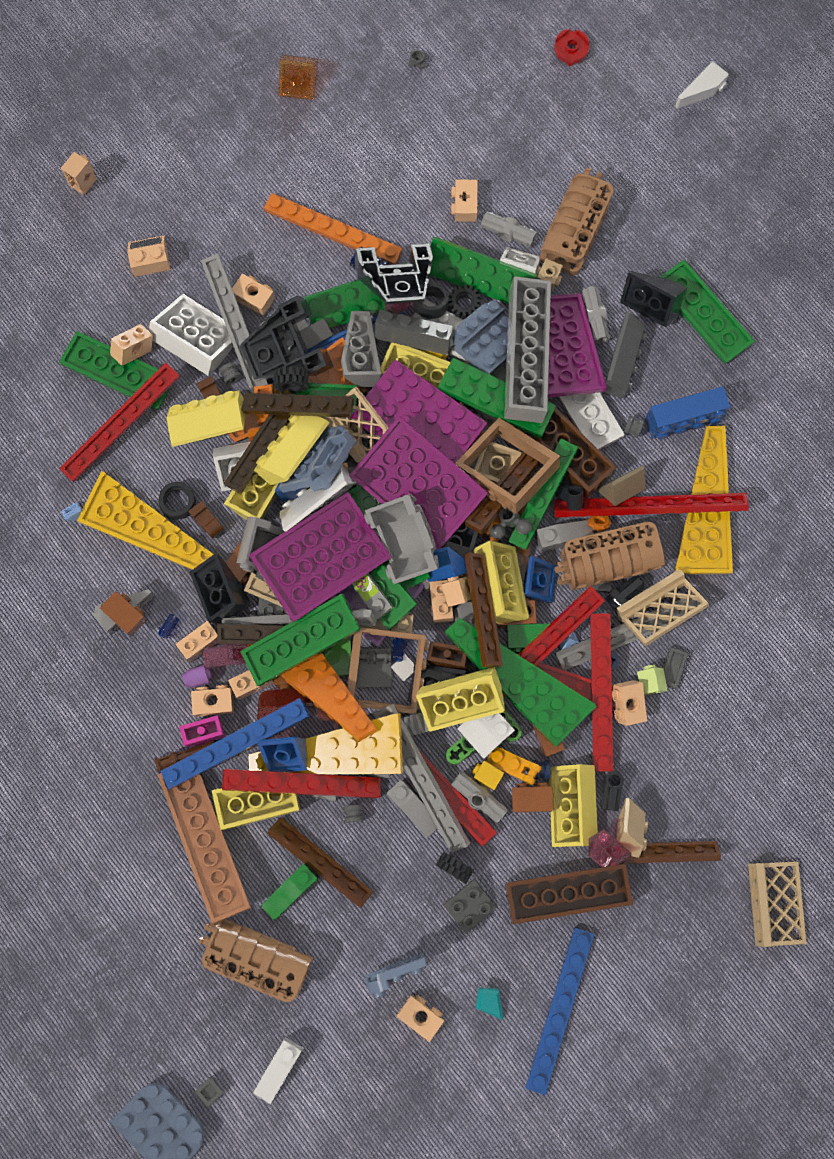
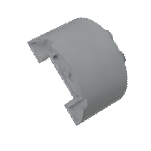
[364,494,439,584]
[236,517,284,573]

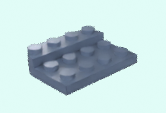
[452,300,508,375]
[278,425,356,493]
[364,953,427,998]
[110,1083,204,1159]

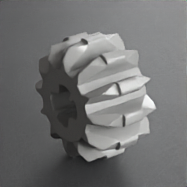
[402,712,429,736]

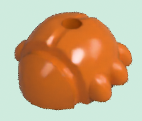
[588,516,612,532]

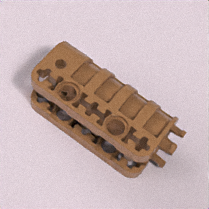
[539,168,614,276]
[554,522,665,591]
[198,919,313,1002]

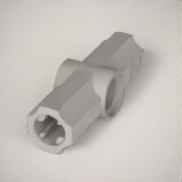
[481,211,537,247]
[582,286,610,344]
[451,771,508,823]

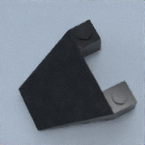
[355,244,433,304]
[240,295,334,380]

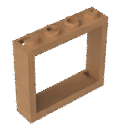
[455,418,560,514]
[347,627,429,714]

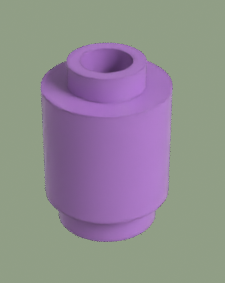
[182,665,212,688]

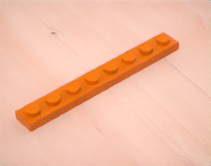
[264,193,403,265]

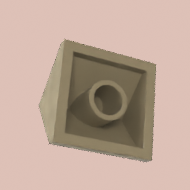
[598,465,646,506]

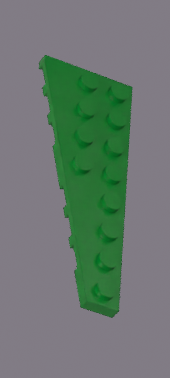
[444,618,596,747]

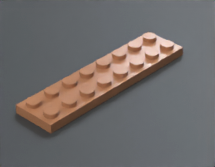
[158,773,251,924]

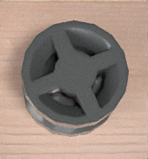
[219,362,242,385]
[624,415,644,438]
[343,805,364,823]

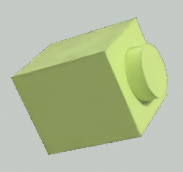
[637,665,668,695]

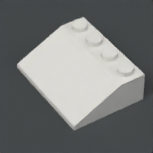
[149,294,233,376]
[279,465,357,532]

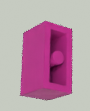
[179,715,226,747]

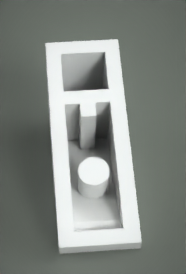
[675,61,729,109]
[253,1037,303,1104]

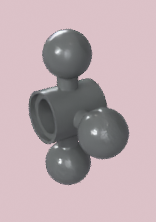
[490,508,532,539]

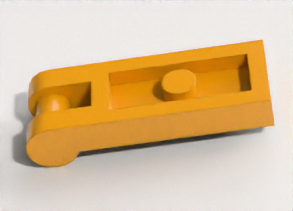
[486,747,542,786]

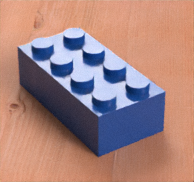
[645,387,730,440]

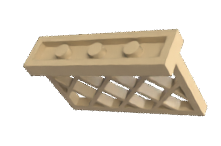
[321,387,389,464]
[617,569,709,646]
[748,862,807,947]

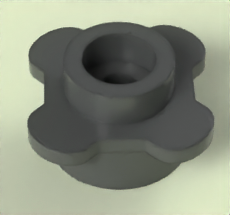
[408,49,427,68]

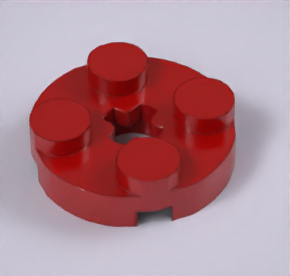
[554,29,589,66]

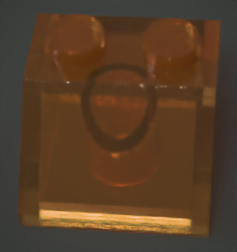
[278,55,318,100]

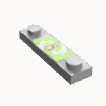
[352,573,394,619]

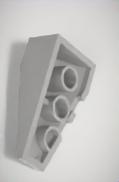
[341,311,381,387]

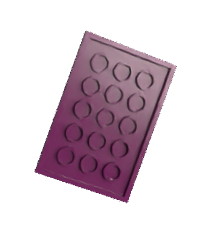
[548,293,607,398]
[351,359,487,463]
[349,416,488,550]
[249,492,391,622]

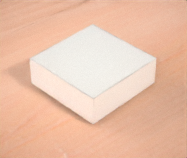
[391,654,414,682]

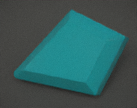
[475,987,504,1020]

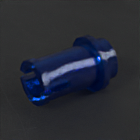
[157,614,180,639]
[391,637,407,662]

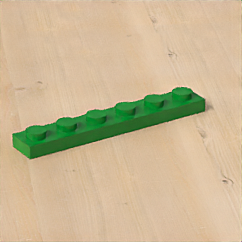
[508,439,578,550]

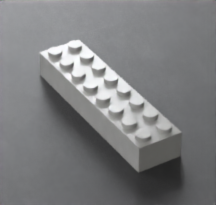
[504,276,551,423]

